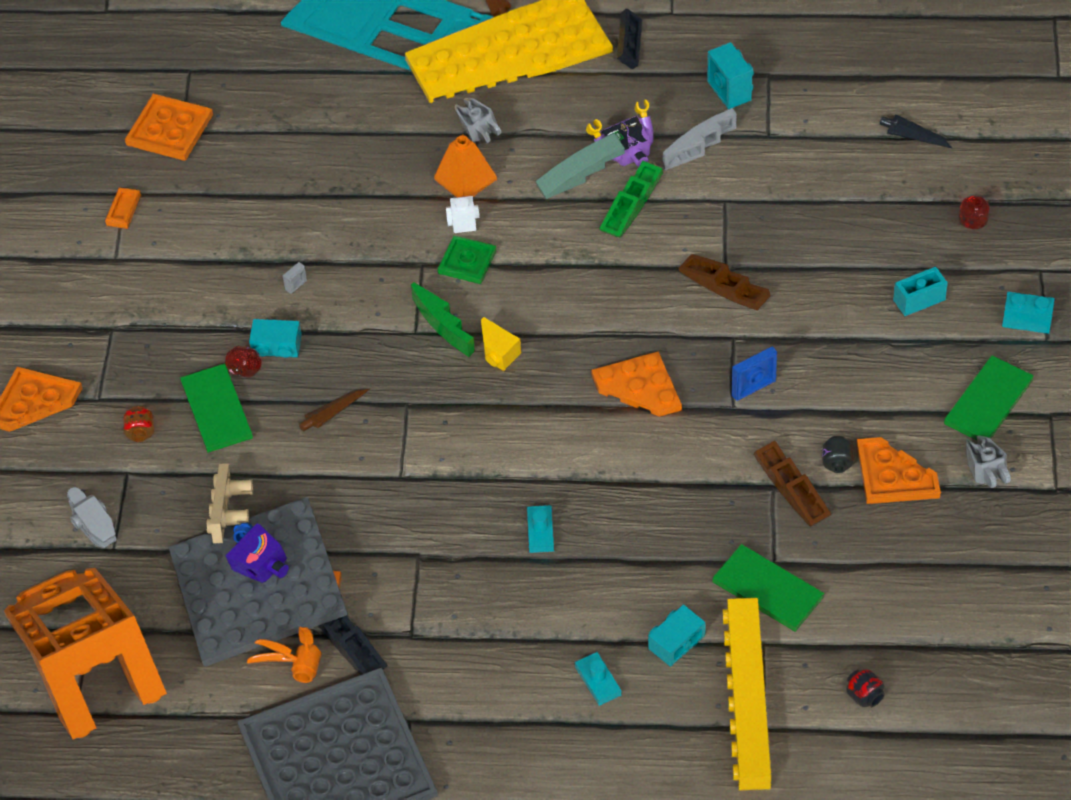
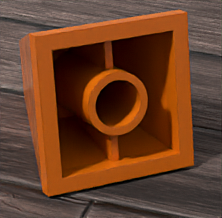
[434,135,497,198]

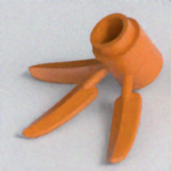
[247,626,322,683]

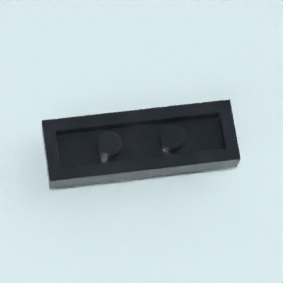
[617,8,642,70]

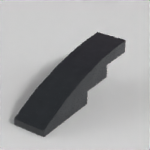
[318,615,387,675]

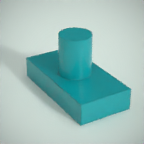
[527,505,554,553]
[575,652,622,706]

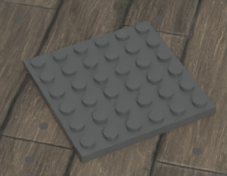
[169,497,348,667]
[237,668,438,800]

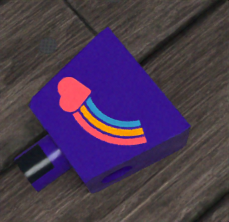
[225,523,289,583]

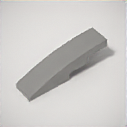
[663,108,736,170]

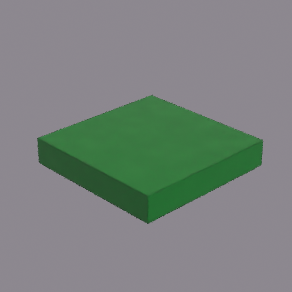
[438,235,497,284]

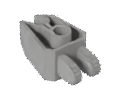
[455,98,502,144]
[966,435,1011,488]
[67,487,117,548]

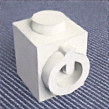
[446,196,480,233]

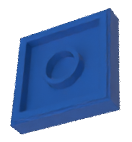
[732,346,777,401]

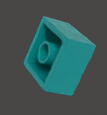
[707,42,754,110]

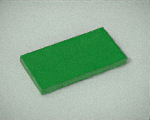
[944,355,1034,440]
[180,364,253,453]
[713,544,824,632]

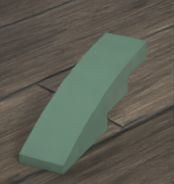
[536,133,625,199]

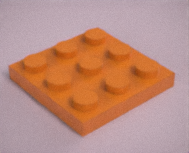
[125,94,213,161]

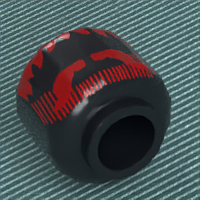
[846,669,885,708]

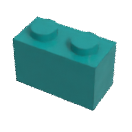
[893,267,948,316]
[1002,291,1055,334]
[249,319,302,358]
[648,604,706,667]

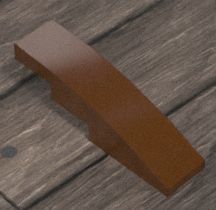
[678,254,771,311]
[753,441,831,527]

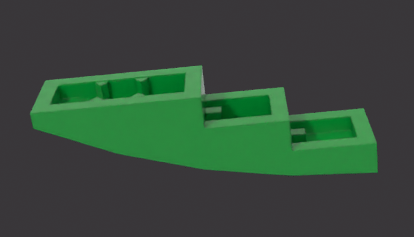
[599,160,663,238]
[411,282,475,357]

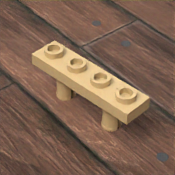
[207,464,253,543]

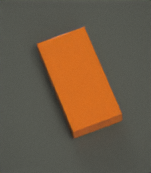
[105,187,141,229]

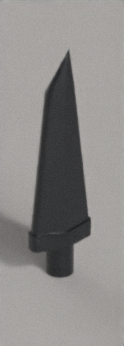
[880,114,953,149]

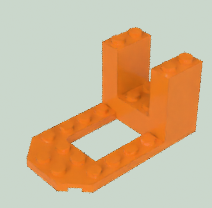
[4,568,167,739]

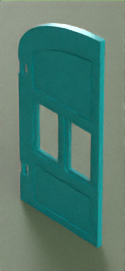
[281,0,494,71]

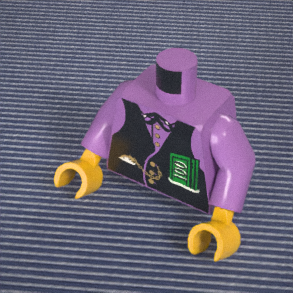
[586,100,654,167]

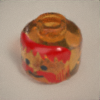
[123,406,154,442]

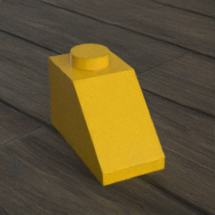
[481,317,521,371]

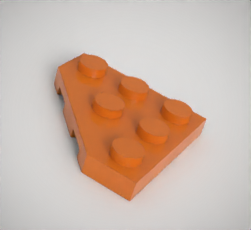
[591,352,682,417]
[0,367,83,432]
[857,437,941,504]

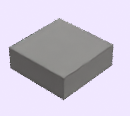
[283,262,307,294]

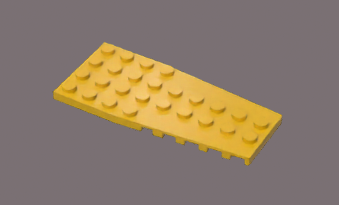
[405,0,613,103]

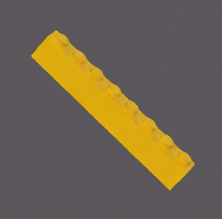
[722,598,771,790]

